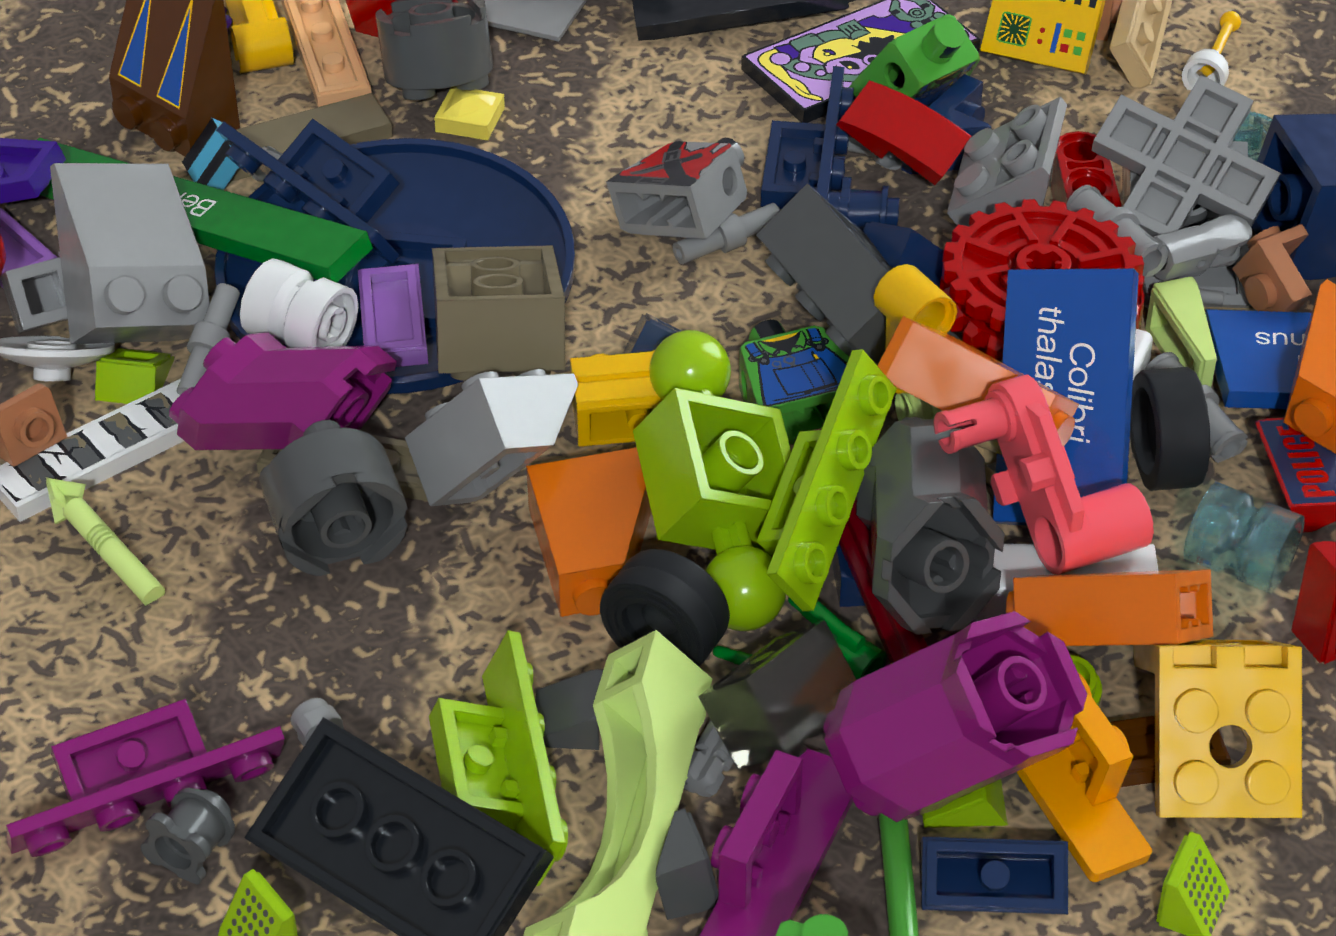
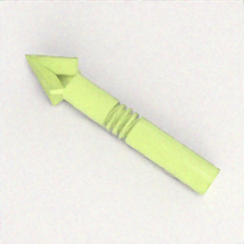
[46,477,165,606]

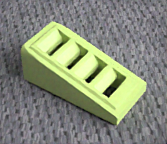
[1145,277,1217,387]

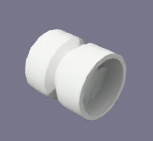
[240,258,358,348]

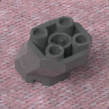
[855,417,1005,635]

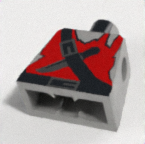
[606,137,747,239]

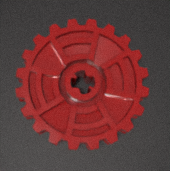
[940,199,1145,361]

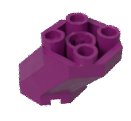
[169,332,397,450]
[823,611,1087,822]

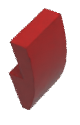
[836,80,972,185]

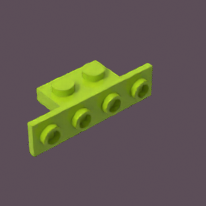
[757,349,897,611]
[429,630,568,886]

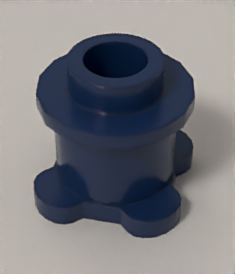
[839,177,900,232]

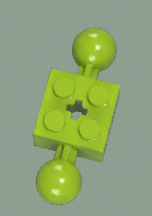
[633,330,791,631]

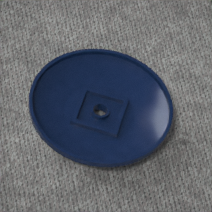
[215,138,575,394]

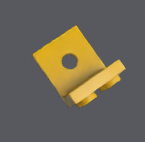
[1133,639,1302,818]

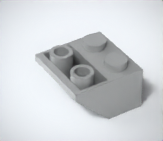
[947,96,1067,226]
[405,369,578,506]

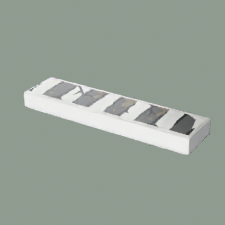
[0,379,184,522]

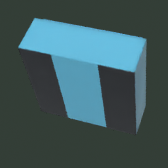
[182,118,239,190]

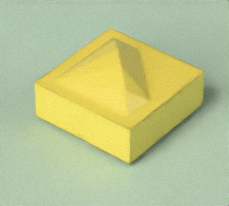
[434,86,505,140]

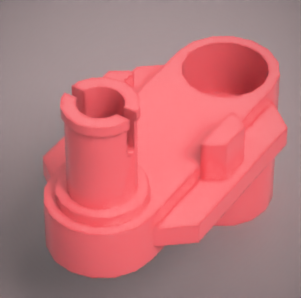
[934,375,1154,575]

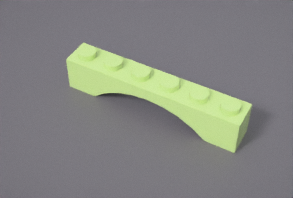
[523,630,713,936]

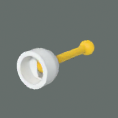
[1182,11,1241,90]

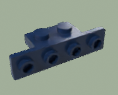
[761,66,854,210]
[216,118,400,265]

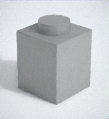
[0,257,68,334]

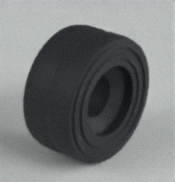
[600,549,730,666]

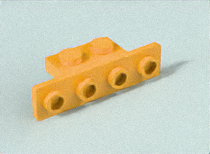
[1017,673,1152,882]

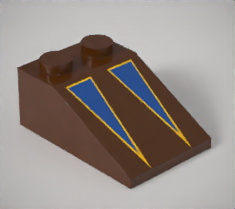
[109,0,240,156]

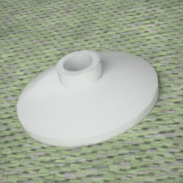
[0,336,115,381]

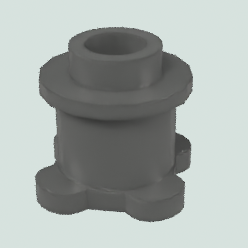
[141,788,235,885]

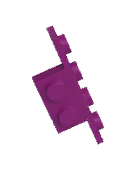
[6,699,285,857]
[699,747,853,936]

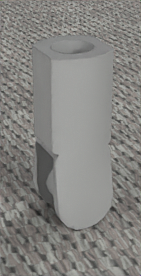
[1153,214,1252,281]

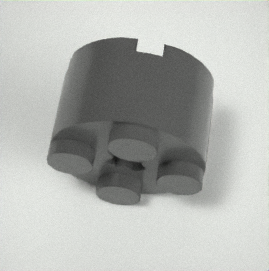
[376,0,493,100]
[259,420,408,576]

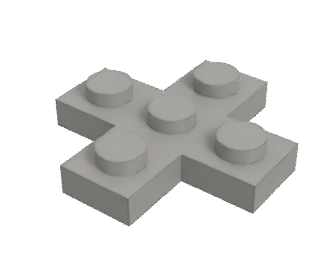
[1091,75,1280,237]

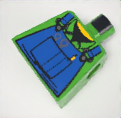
[849,14,980,107]
[739,319,849,445]

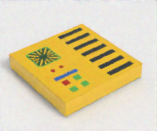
[980,0,1106,75]

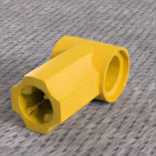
[225,0,294,73]
[874,264,957,394]

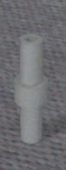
[673,203,780,265]
[176,283,240,395]

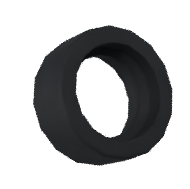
[1130,367,1210,491]

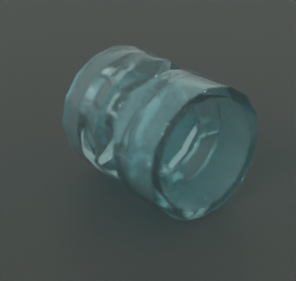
[1184,482,1305,594]

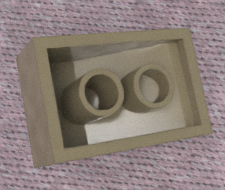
[432,245,565,381]

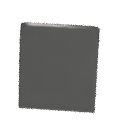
[535,669,604,750]
[656,808,718,920]

